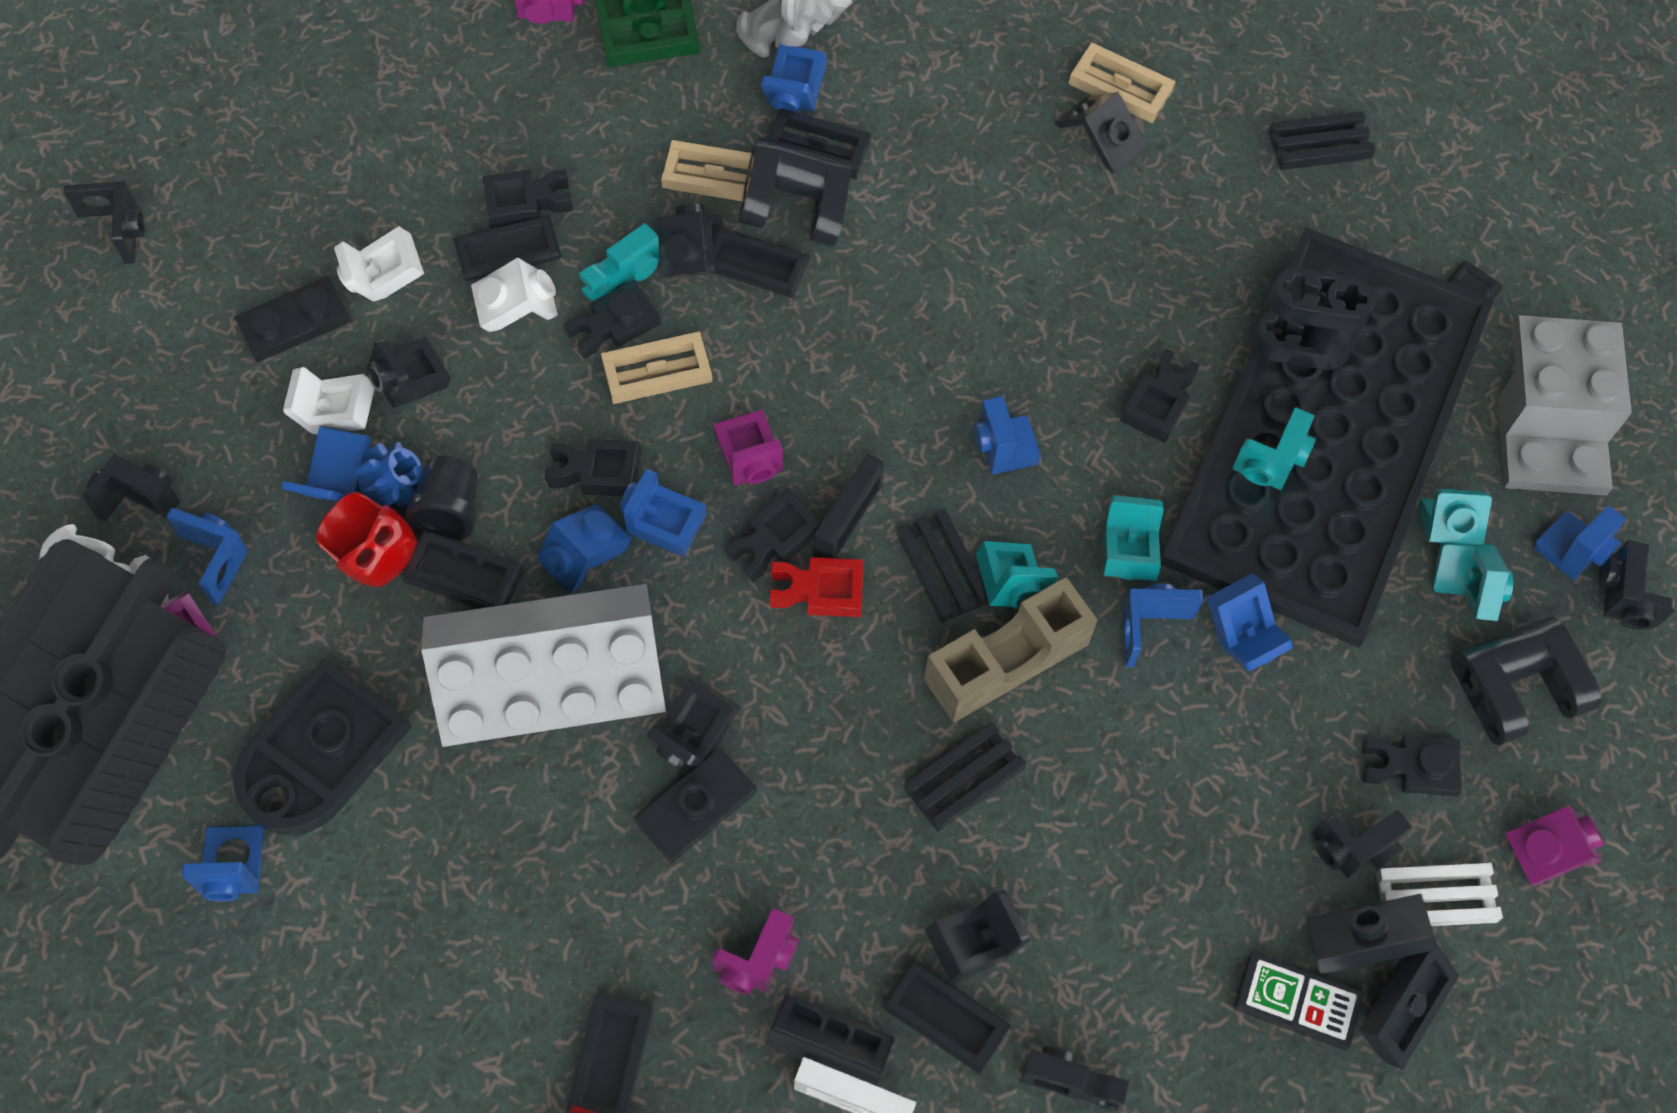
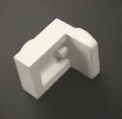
[334,227,424,301]
[471,258,557,332]
[283,367,374,434]

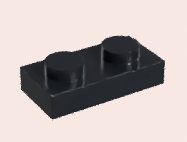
[234,276,351,363]
[1359,943,1459,1070]

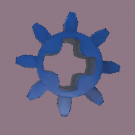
[355,442,422,508]

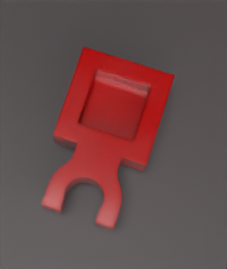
[770,558,863,617]

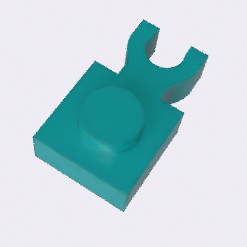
[579,223,661,302]

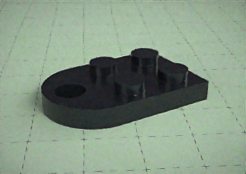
[233,658,412,835]

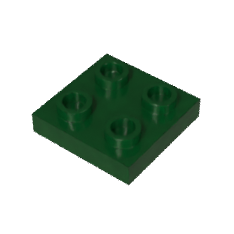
[594,0,700,67]

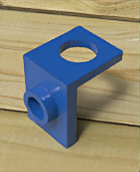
[281,427,371,502]
[166,508,248,606]
[1122,584,1203,667]
[182,826,264,901]

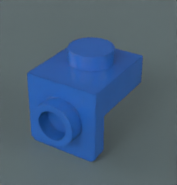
[760,44,828,112]
[973,396,1041,475]
[620,469,707,557]
[538,504,632,593]
[1534,505,1626,581]
[1207,573,1293,671]

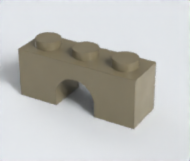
[924,577,1098,723]

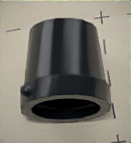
[404,455,478,541]

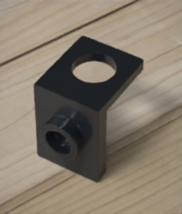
[1054,92,1147,173]
[64,181,145,264]

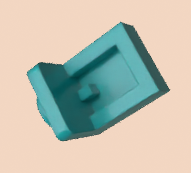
[1233,408,1316,490]
[1418,489,1492,545]
[1103,495,1164,581]
[975,541,1058,610]
[1432,542,1513,621]

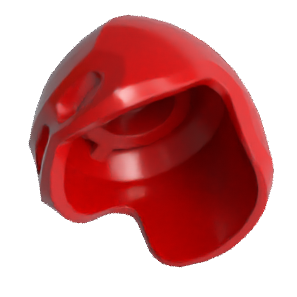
[316,492,417,588]

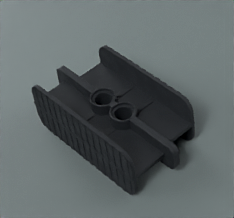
[0,539,226,865]

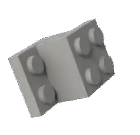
[1497,315,1632,496]

